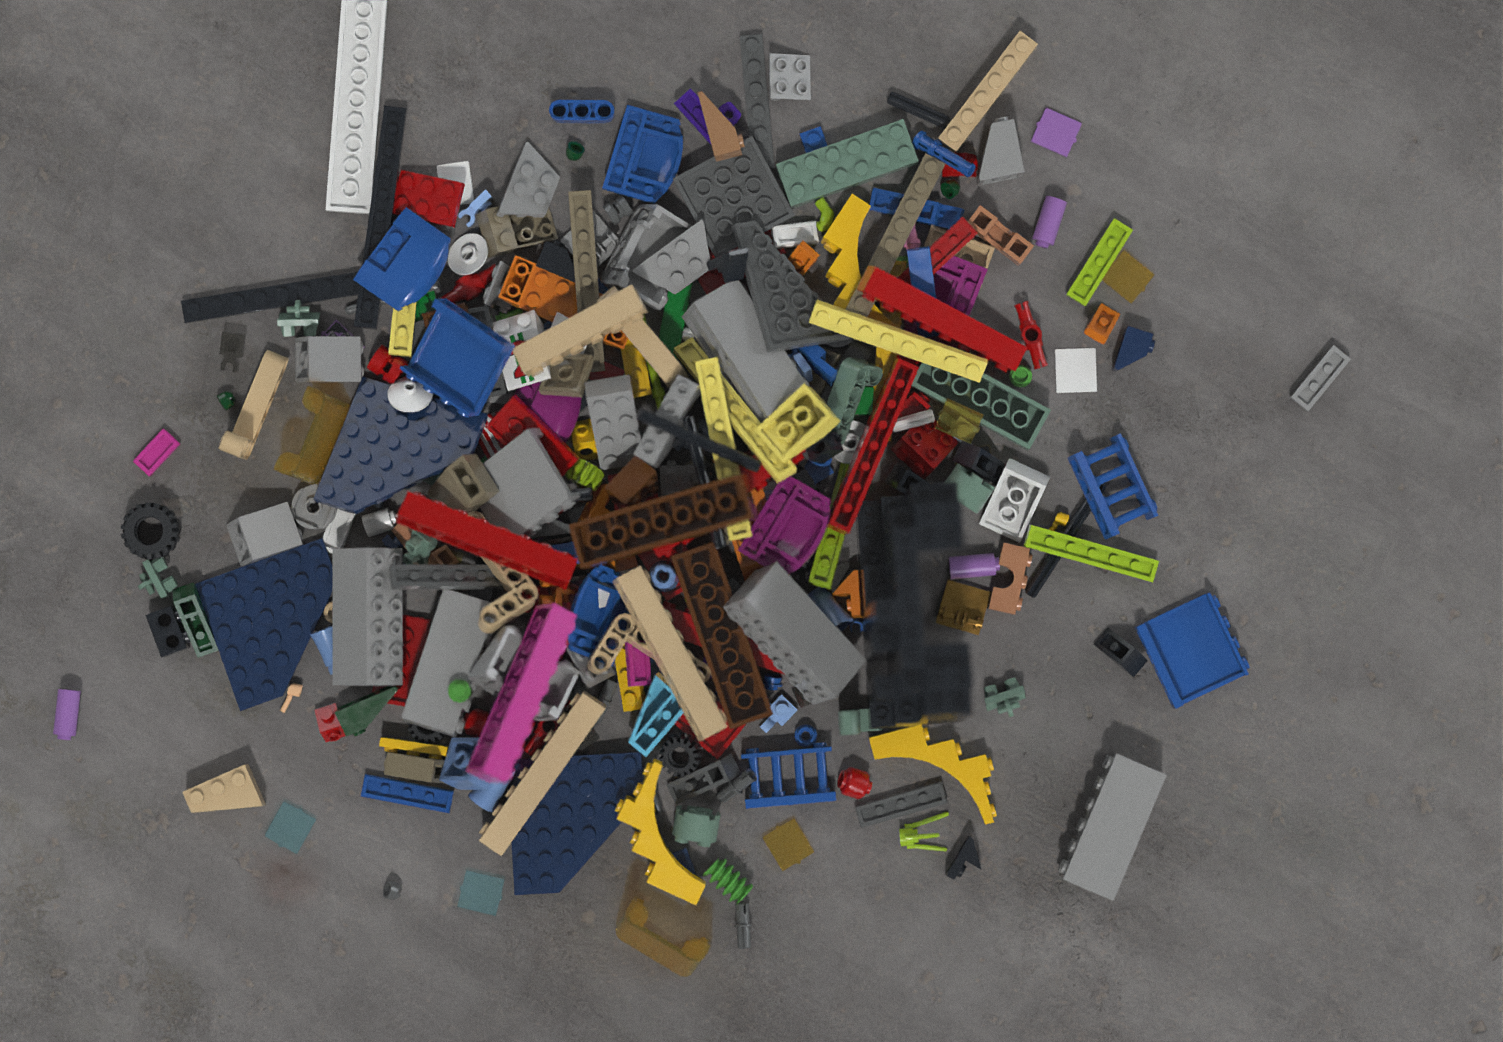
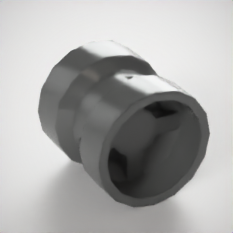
[603,195,633,225]

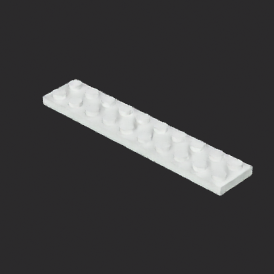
[326,0,388,214]

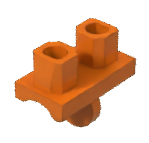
[539,580,576,607]

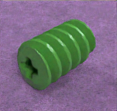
[703,858,753,905]

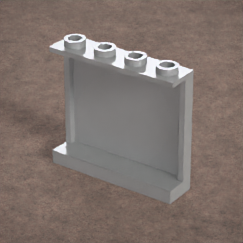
[634,374,702,471]
[480,428,580,536]

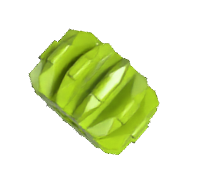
[565,458,605,491]

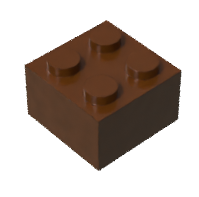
[605,455,660,509]

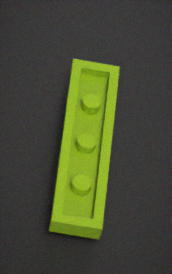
[1066,218,1133,307]

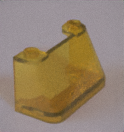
[273,385,350,485]
[615,895,712,977]

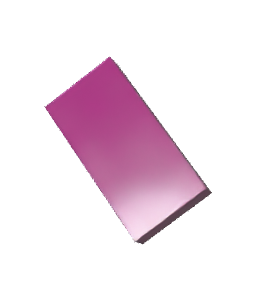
[133,428,181,477]
[625,640,651,687]

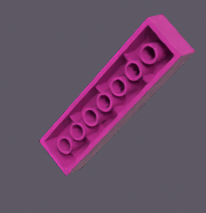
[465,603,577,783]

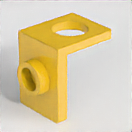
[571,419,598,461]

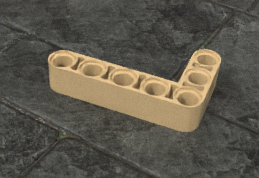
[596,286,689,389]
[219,350,289,460]
[468,512,538,633]
[587,614,711,682]

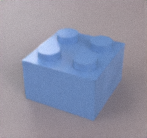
[439,738,490,790]

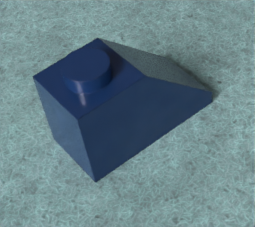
[1112,326,1155,372]

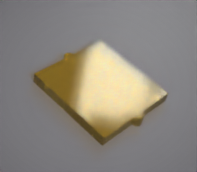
[1102,250,1154,304]
[935,398,984,444]
[762,818,814,871]

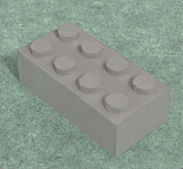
[585,375,645,470]

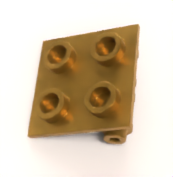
[935,580,991,635]

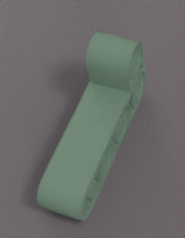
[827,358,883,445]
[838,708,883,735]

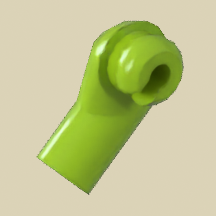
[814,197,834,232]

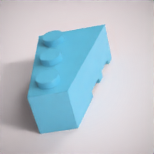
[628,674,683,757]

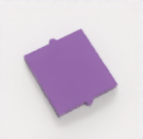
[1031,108,1082,158]

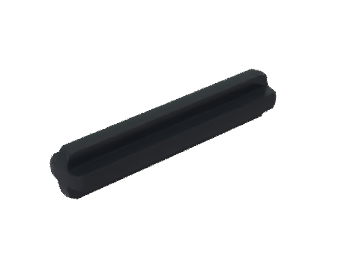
[887,91,951,129]

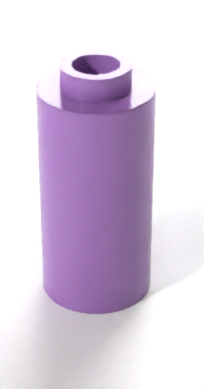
[1032,196,1067,249]
[949,553,1000,579]
[53,689,81,740]

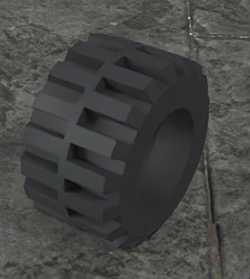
[121,502,181,559]

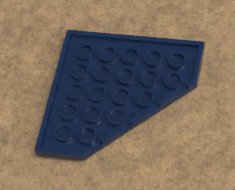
[313,377,488,514]
[195,538,333,711]
[508,752,644,895]

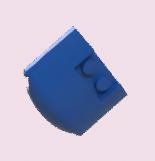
[602,105,683,204]
[353,207,451,311]
[568,565,630,667]

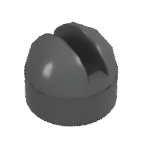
[383,881,402,900]

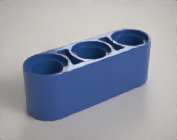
[549,100,615,123]

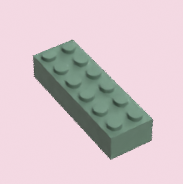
[776,119,918,209]
[911,363,1051,451]

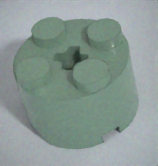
[945,463,995,514]
[672,805,721,847]

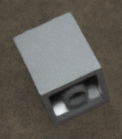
[977,117,1025,186]
[295,336,364,383]
[226,502,303,567]

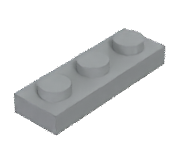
[1290,345,1351,412]

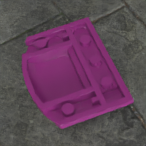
[903,256,988,349]
[498,381,582,443]
[738,476,831,574]

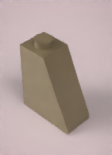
[384,752,445,783]

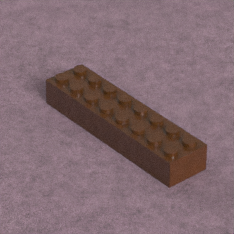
[569,474,759,569]
[671,542,773,729]

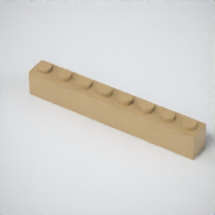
[612,566,728,742]
[479,690,606,856]

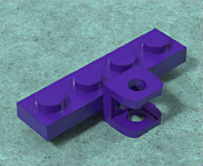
[674,88,741,146]

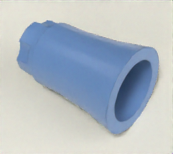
[648,561,679,592]
[808,587,853,632]
[310,625,333,675]
[468,770,515,812]

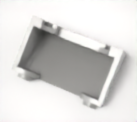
[601,204,691,310]
[469,625,580,721]

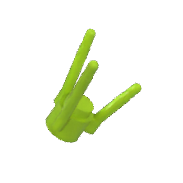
[899,812,949,852]

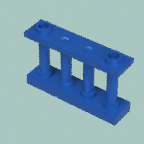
[1067,433,1158,540]
[741,742,836,809]

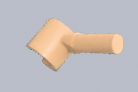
[280,683,303,713]

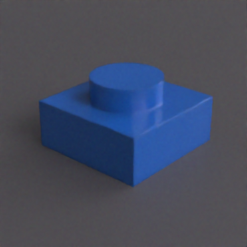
[799,126,828,153]

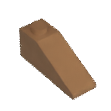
[698,91,745,162]

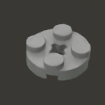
[291,484,337,530]

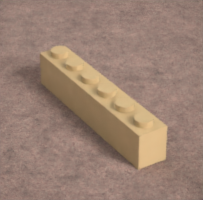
[938,31,1038,153]
[513,285,648,377]

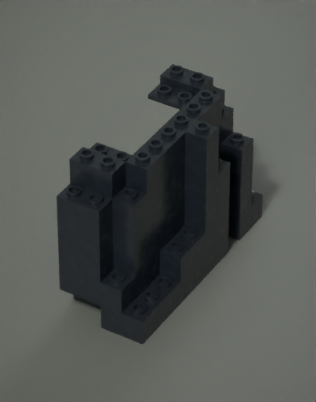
[856,482,974,730]

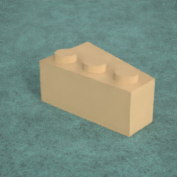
[182,764,266,813]

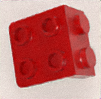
[891,420,958,479]

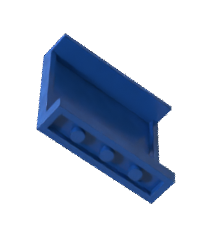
[399,299,515,417]
[1134,592,1250,709]

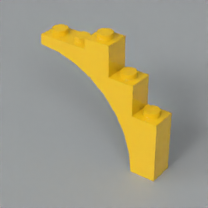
[821,194,899,328]
[868,725,997,825]
[615,758,706,905]

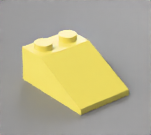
[755,383,840,463]

